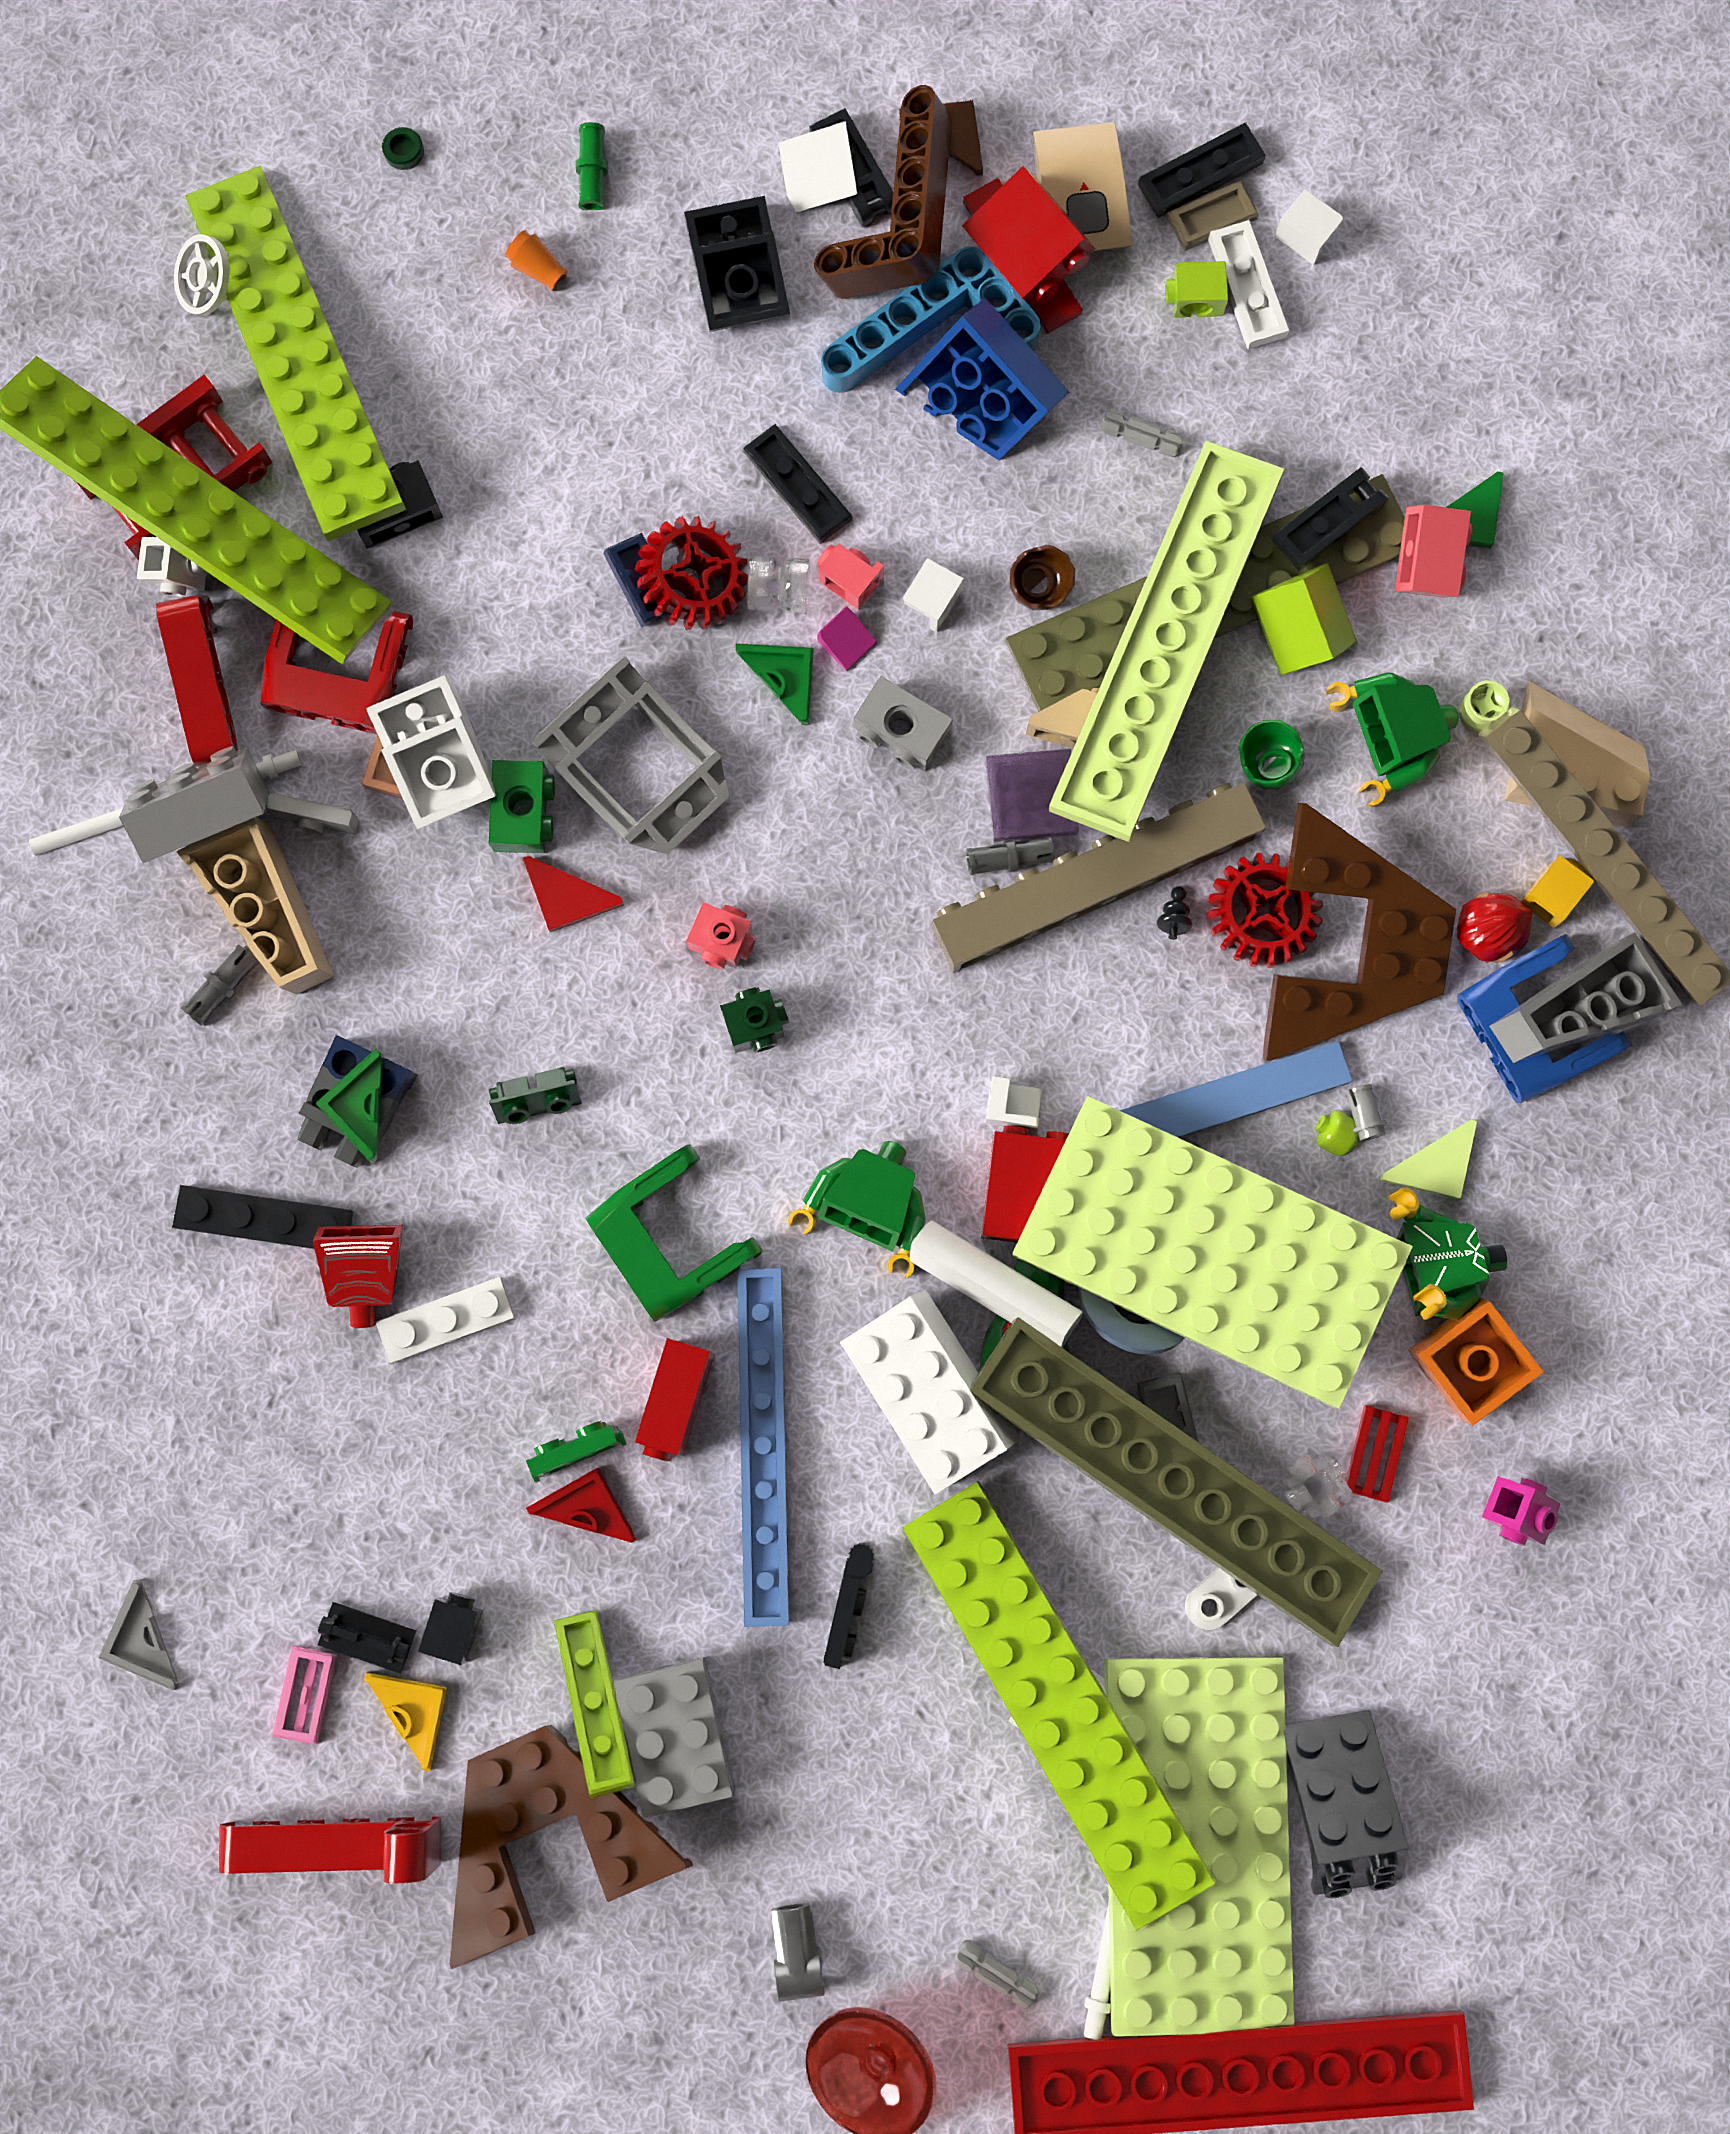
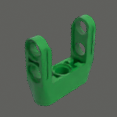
[585,1144,763,1322]

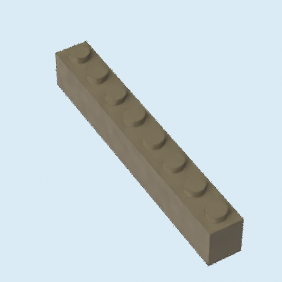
[1477,707,1730,1006]
[932,783,1266,973]

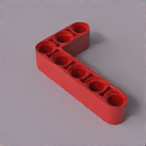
[219,1816,441,1884]

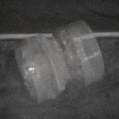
[748,556,810,614]

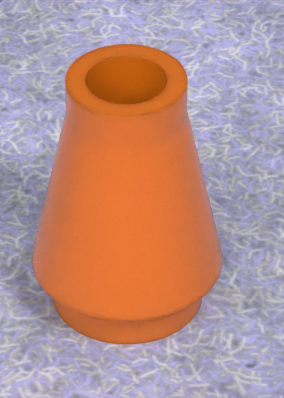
[505,230,568,291]

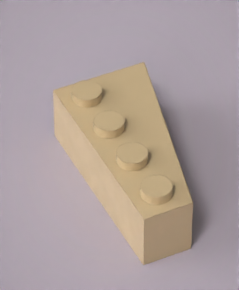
[176,817,335,995]

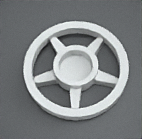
[174,234,230,316]

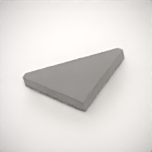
[98,1580,179,1690]

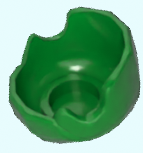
[1238,720,1305,789]

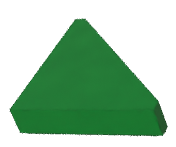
[1446,471,1504,549]
[735,643,813,726]
[316,1048,383,1163]

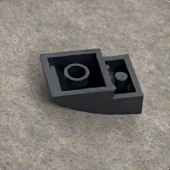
[684,195,790,332]

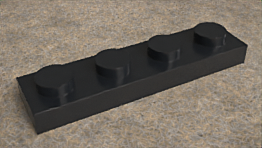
[172,1185,354,1249]

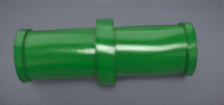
[575,122,608,210]

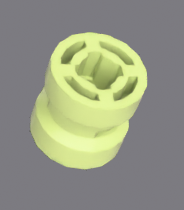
[1459,680,1510,732]

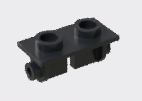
[317,1602,417,1674]

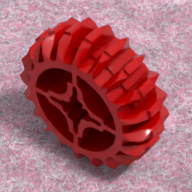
[635,516,749,631]
[1206,853,1323,968]

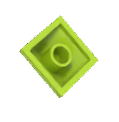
[1250,563,1357,675]

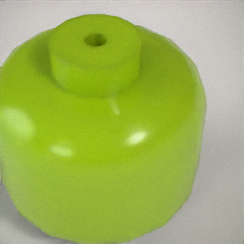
[1314,1110,1360,1156]

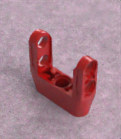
[260,611,413,734]

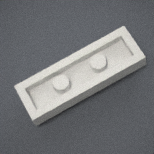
[1208,220,1289,349]
[376,1277,516,1364]

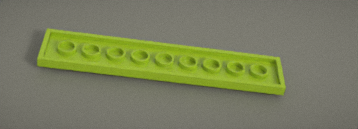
[185,165,406,541]
[0,356,392,665]
[902,1481,1216,1931]

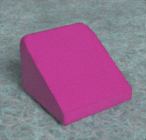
[817,606,877,671]

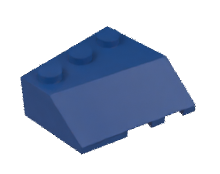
[895,298,1070,460]

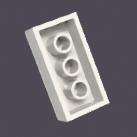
[840,1289,1021,1494]

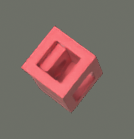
[817,543,884,610]

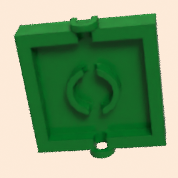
[526,1421,627,1483]

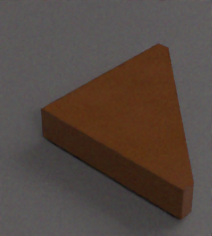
[899,100,983,176]

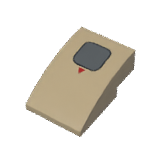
[1032,122,1132,253]

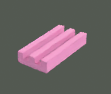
[272,1646,338,1745]

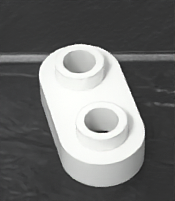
[1185,1568,1257,1630]

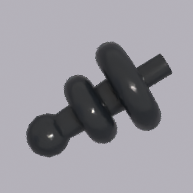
[1156,886,1193,940]

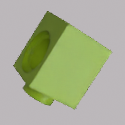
[1165,261,1228,318]

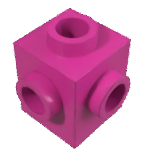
[1482,1476,1561,1546]

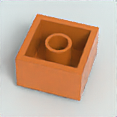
[1408,1298,1544,1426]

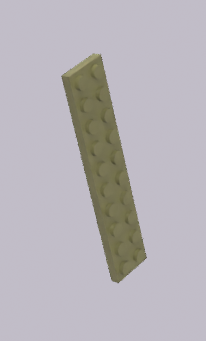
[1005,474,1405,712]
[970,1317,1383,1647]

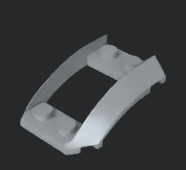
[531,656,730,854]

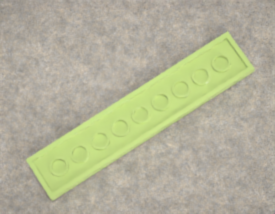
[1049,441,1284,842]

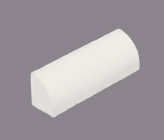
[910,1220,1083,1348]

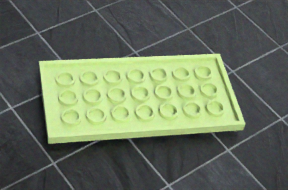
[1012,1096,1413,1410]
[1104,1657,1295,2036]

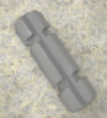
[1102,409,1183,457]
[954,1941,1039,2009]

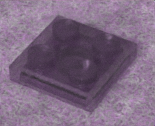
[985,749,1079,842]

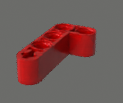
[156,594,238,767]

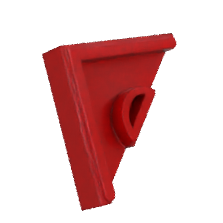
[523,856,624,932]
[526,1467,637,1543]

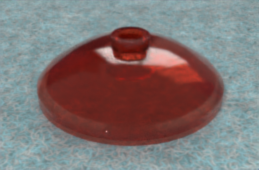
[805,2007,937,2134]

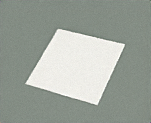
[779,122,857,212]

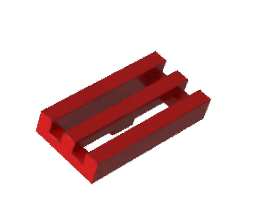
[1343,1405,1409,1503]

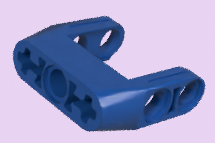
[1457,934,1632,1103]

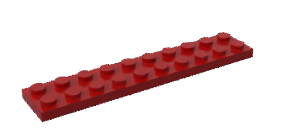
[1007,2010,1474,2134]

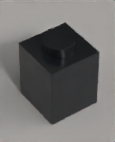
[418,1592,483,1665]

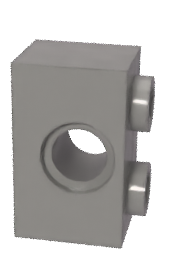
[854,675,953,771]

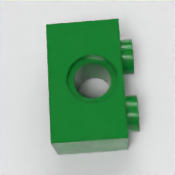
[488,760,555,853]

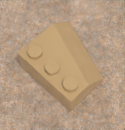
[1504,680,1650,828]

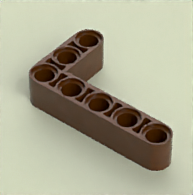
[814,85,952,299]

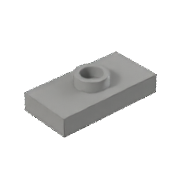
[266,793,360,835]

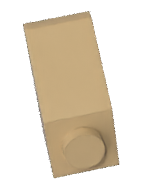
[1026,688,1099,749]

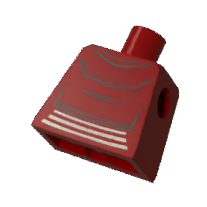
[313,1224,403,1328]

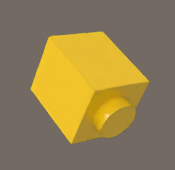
[1521,855,1594,928]

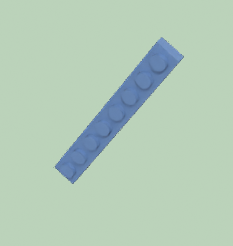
[737,1268,789,1627]

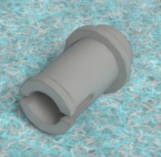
[1345,1084,1387,1141]

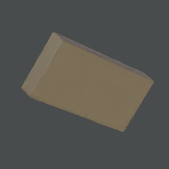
[1167,180,1259,251]

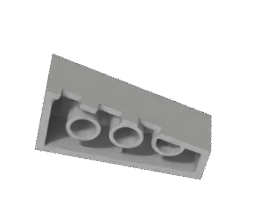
[1489,932,1682,1063]

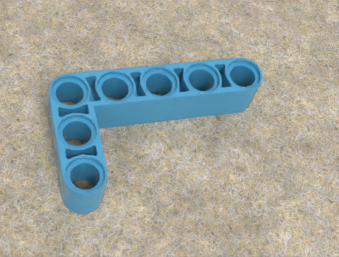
[821,246,1041,393]

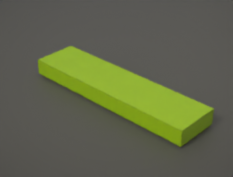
[554,1610,635,1798]

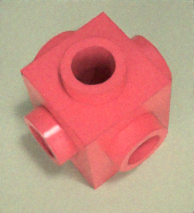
[686,902,756,970]

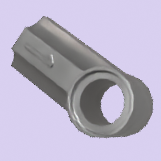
[771,1903,825,2002]

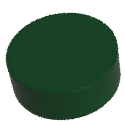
[382,127,424,170]

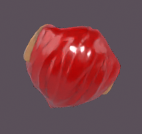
[1456,891,1533,963]

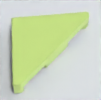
[1380,1120,1477,1200]

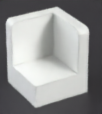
[1275,189,1343,265]
[903,558,964,632]
[985,1076,1042,1131]

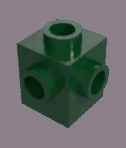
[720,987,789,1053]

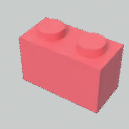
[1395,504,1472,598]

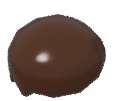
[1009,544,1075,611]

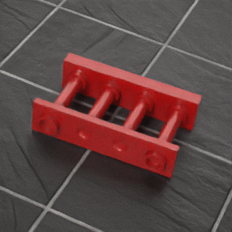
[76,374,273,561]

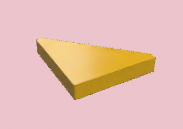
[364,1672,448,1771]

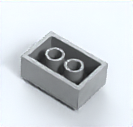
[119,746,269,863]
[614,1657,735,1818]

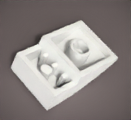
[366,673,496,829]

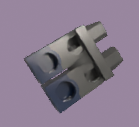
[297,1035,418,1168]

